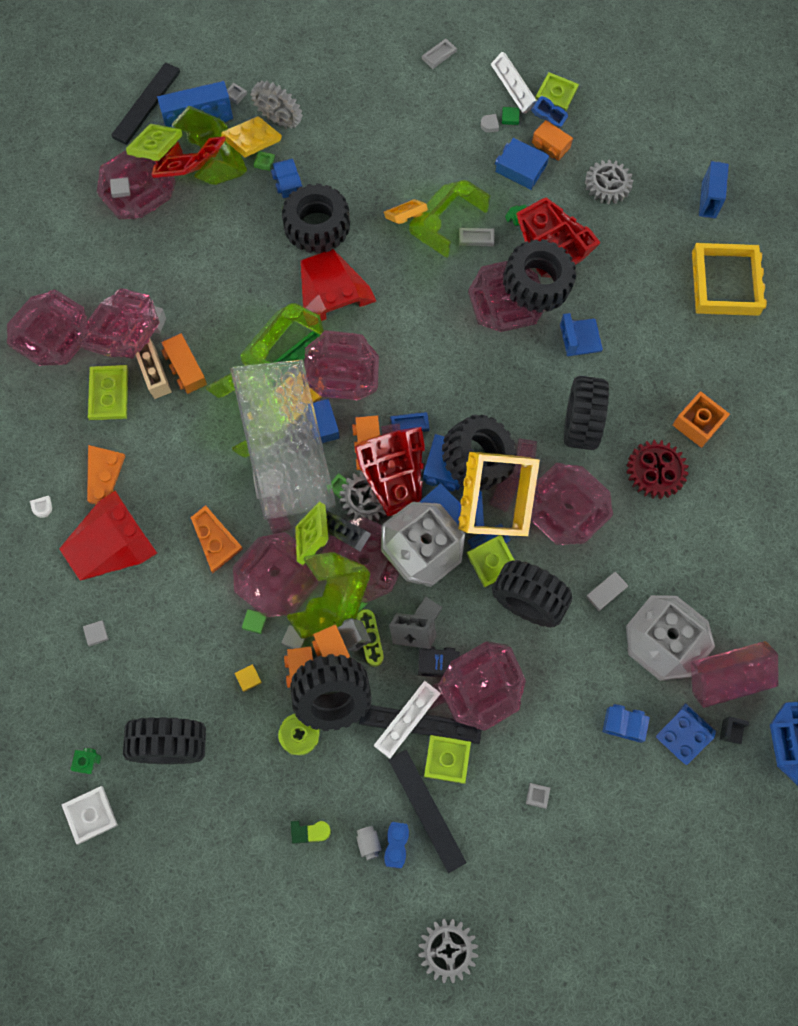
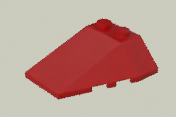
[152,136,226,178]
[516,197,600,277]
[301,249,376,325]
[355,427,425,516]
[59,491,157,581]

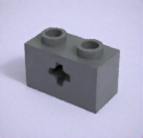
[389,613,437,649]

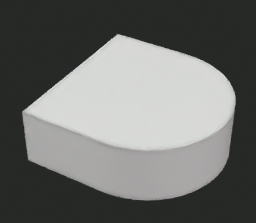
[30,496,52,518]

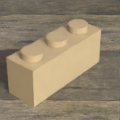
[132,337,172,399]

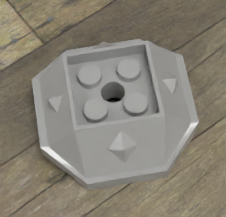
[381,502,465,587]
[626,595,715,681]

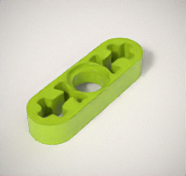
[357,609,384,667]

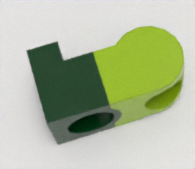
[290,821,331,844]

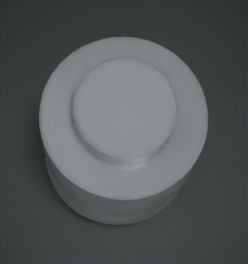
[356,826,382,860]

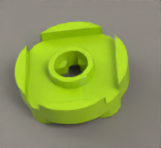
[278,714,320,756]

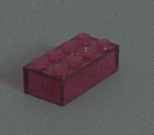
[691,641,779,708]

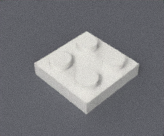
[62,786,118,845]

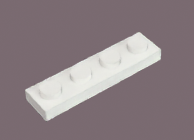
[491,52,537,114]
[374,681,441,759]

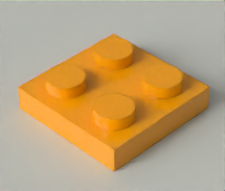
[384,199,428,224]

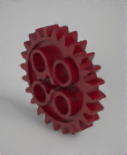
[626,440,689,499]

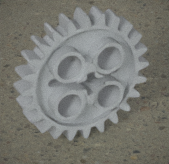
[250,80,303,129]

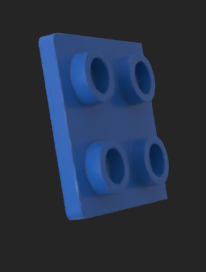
[560,313,603,356]
[656,703,716,765]

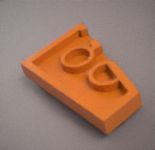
[87,445,125,505]
[191,505,243,574]

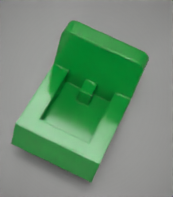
[505,204,526,226]
[70,748,101,774]

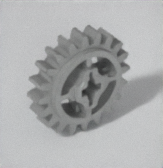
[585,160,633,204]
[339,471,386,524]
[418,919,478,983]

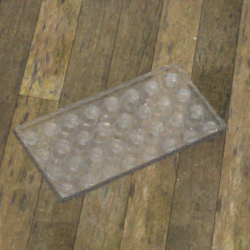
[230,360,336,520]

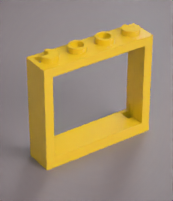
[692,243,767,316]
[458,452,540,536]

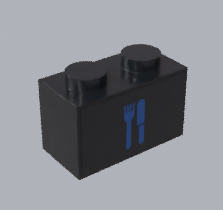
[417,646,460,679]

